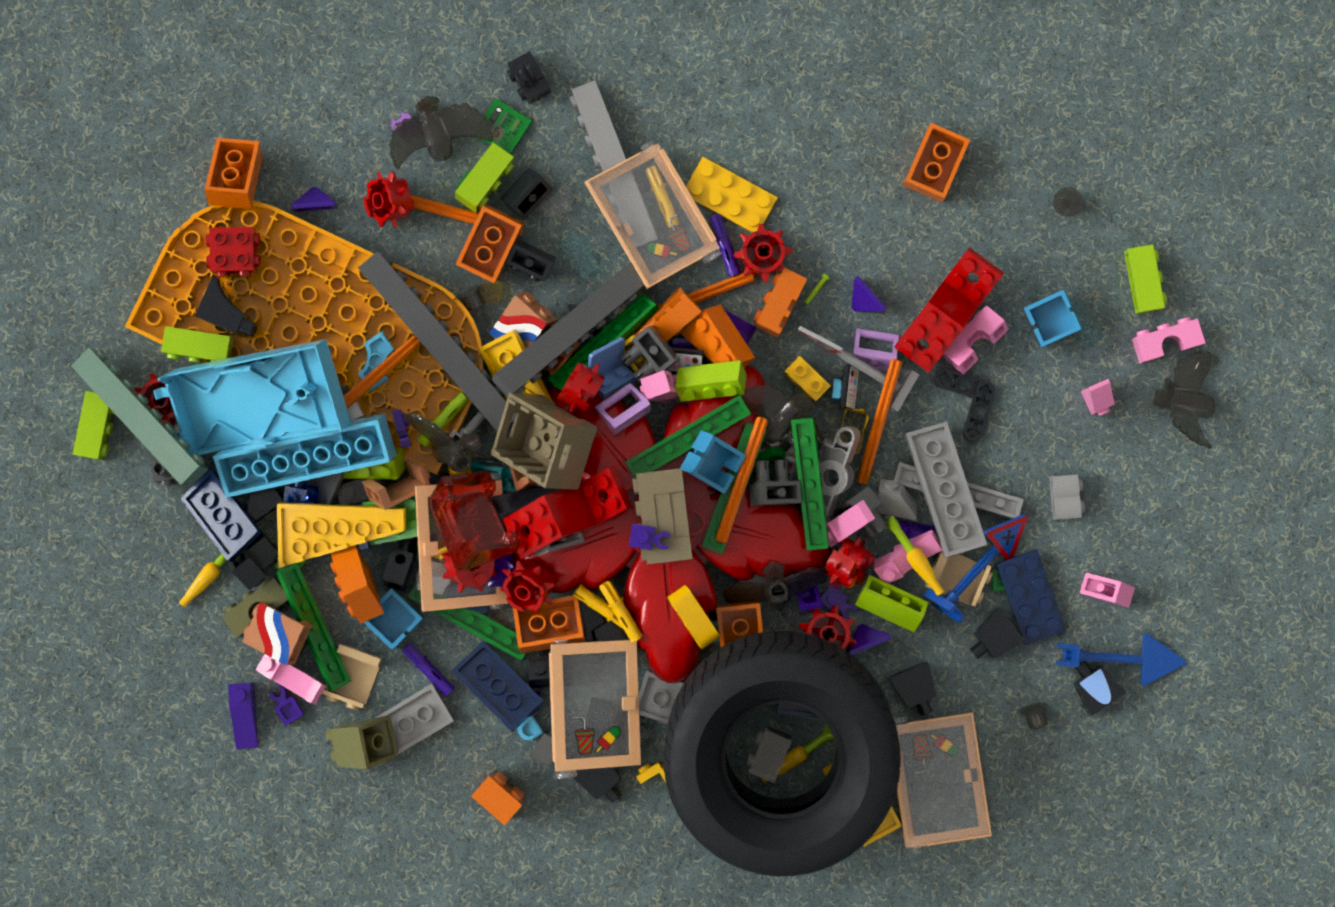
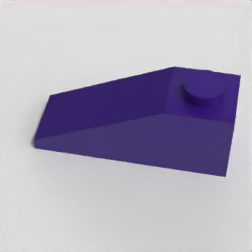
[228,682,258,749]

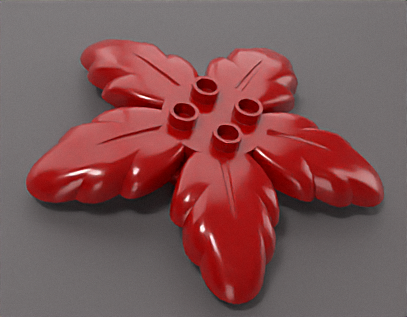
[511,365,830,683]

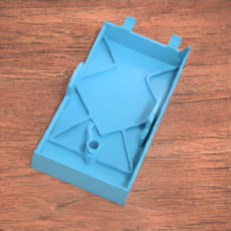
[153,339,351,455]

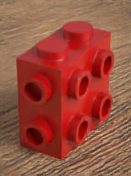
[206,227,261,278]

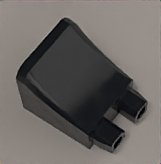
[195,276,259,337]

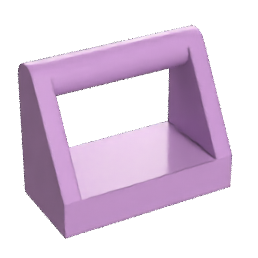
[852,328,899,372]
[594,383,651,436]

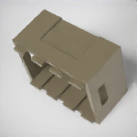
[491,392,597,490]
[632,468,692,565]

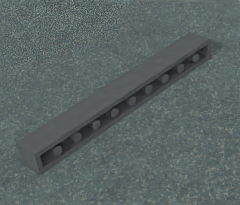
[492,242,673,398]
[358,251,516,431]

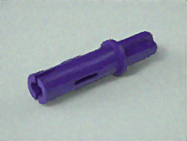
[709,214,741,277]
[402,643,455,696]

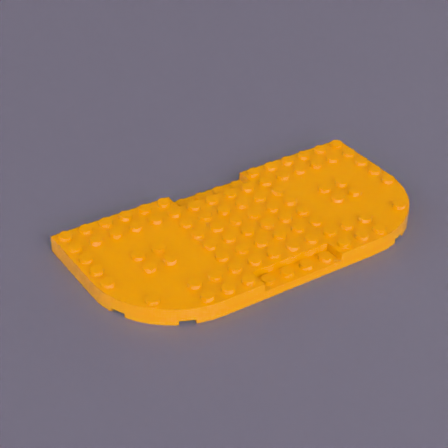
[125,201,484,476]

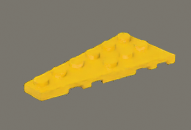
[277,502,406,568]

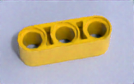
[667,585,720,649]

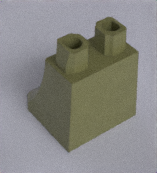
[326,716,398,770]

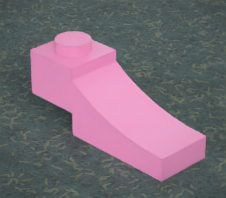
[827,500,875,547]
[874,530,942,583]
[256,654,326,705]

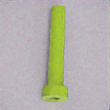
[804,273,830,305]

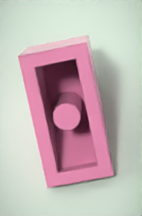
[1081,379,1115,416]
[1080,573,1135,608]

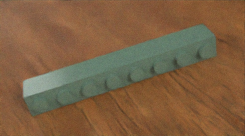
[71,348,208,488]

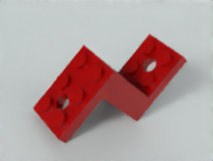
[894,247,1004,373]
[503,466,632,560]

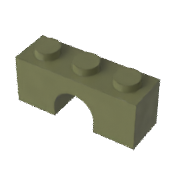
[221,577,289,638]

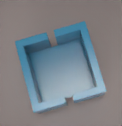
[1024,289,1084,347]
[679,430,746,494]
[364,588,425,650]

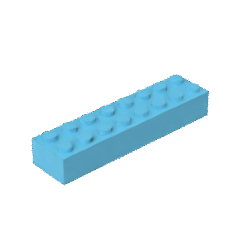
[213,413,397,498]

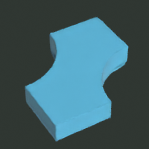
[358,332,395,392]

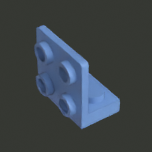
[588,337,637,400]

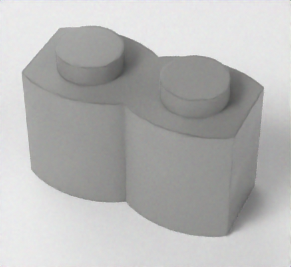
[1049,474,1085,520]

